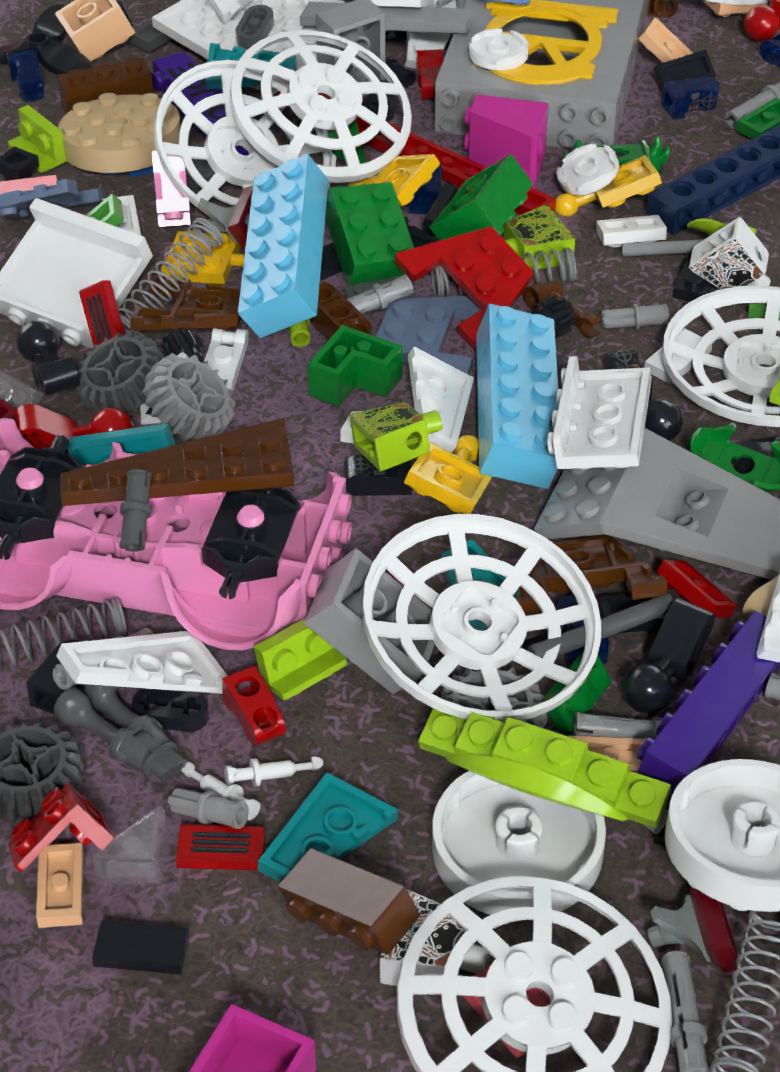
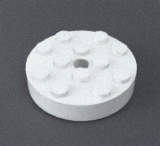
[665,759,780,912]
[432,771,606,915]

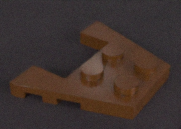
[131,273,241,331]
[515,535,668,615]

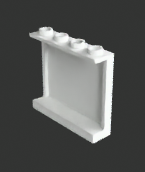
[0,198,153,348]

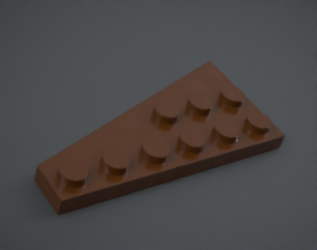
[60,418,294,506]

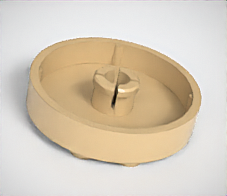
[58,93,181,173]

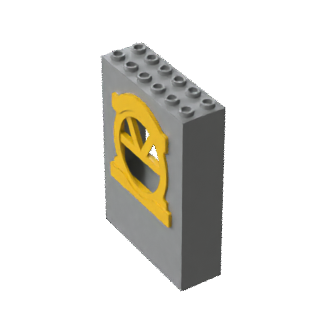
[435,0,649,149]

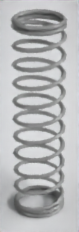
[118,218,223,335]
[431,247,576,297]
[0,597,128,671]
[710,910,780,1072]

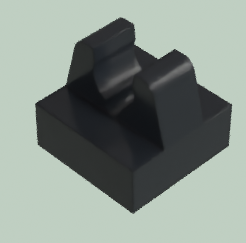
[0,146,39,181]

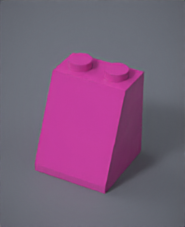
[464,94,549,189]

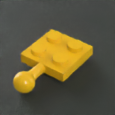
[347,154,440,207]
[554,155,662,216]
[161,231,245,285]
[404,435,493,514]

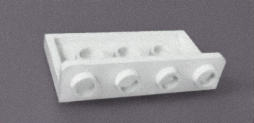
[548,356,652,469]

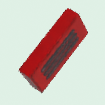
[79,280,125,345]
[176,824,266,870]

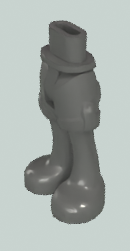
[54,684,187,783]

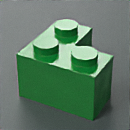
[308,325,403,407]

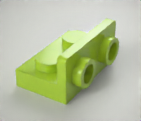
[8,105,66,173]
[253,617,348,700]

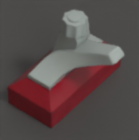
[197,185,253,252]
[647,886,742,973]

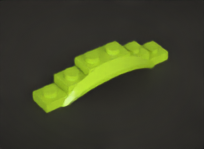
[418,708,671,829]

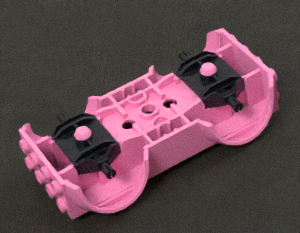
[0,418,352,651]

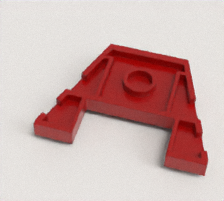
[394,226,534,352]

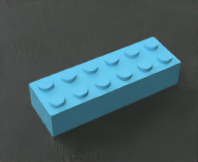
[238,154,329,338]
[476,304,558,488]

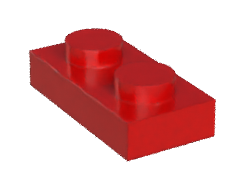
[657,560,737,618]

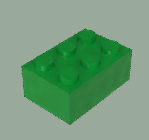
[429,154,533,240]
[325,182,414,286]

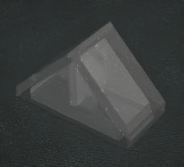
[92,805,168,885]

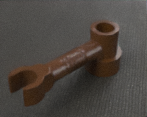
[523,280,602,338]

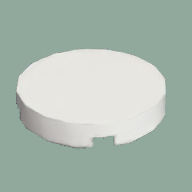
[469,28,529,70]
[557,144,619,195]

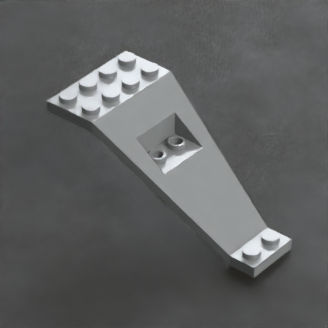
[534,428,780,580]

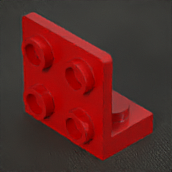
[8,782,114,873]

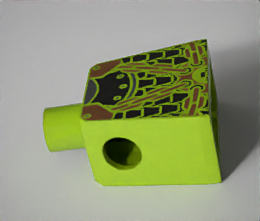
[504,205,575,270]
[349,402,443,472]

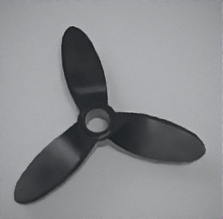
[0,4,93,75]

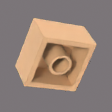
[55,0,135,61]

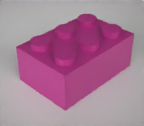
[189,1004,316,1072]

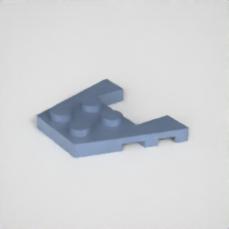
[0,179,107,220]
[376,296,481,375]

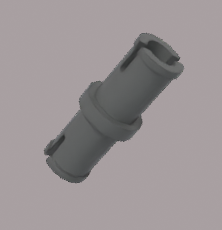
[119,469,152,552]

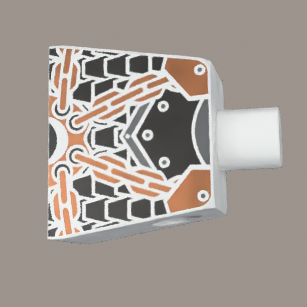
[689,217,771,289]
[380,890,491,986]

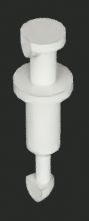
[224,757,323,787]
[181,762,260,820]

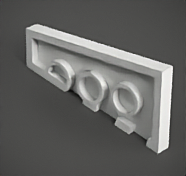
[56,631,228,694]

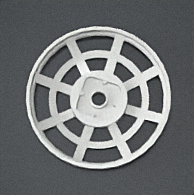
[229,30,412,183]
[154,60,336,207]
[663,285,780,427]
[361,514,601,723]
[396,876,672,1072]

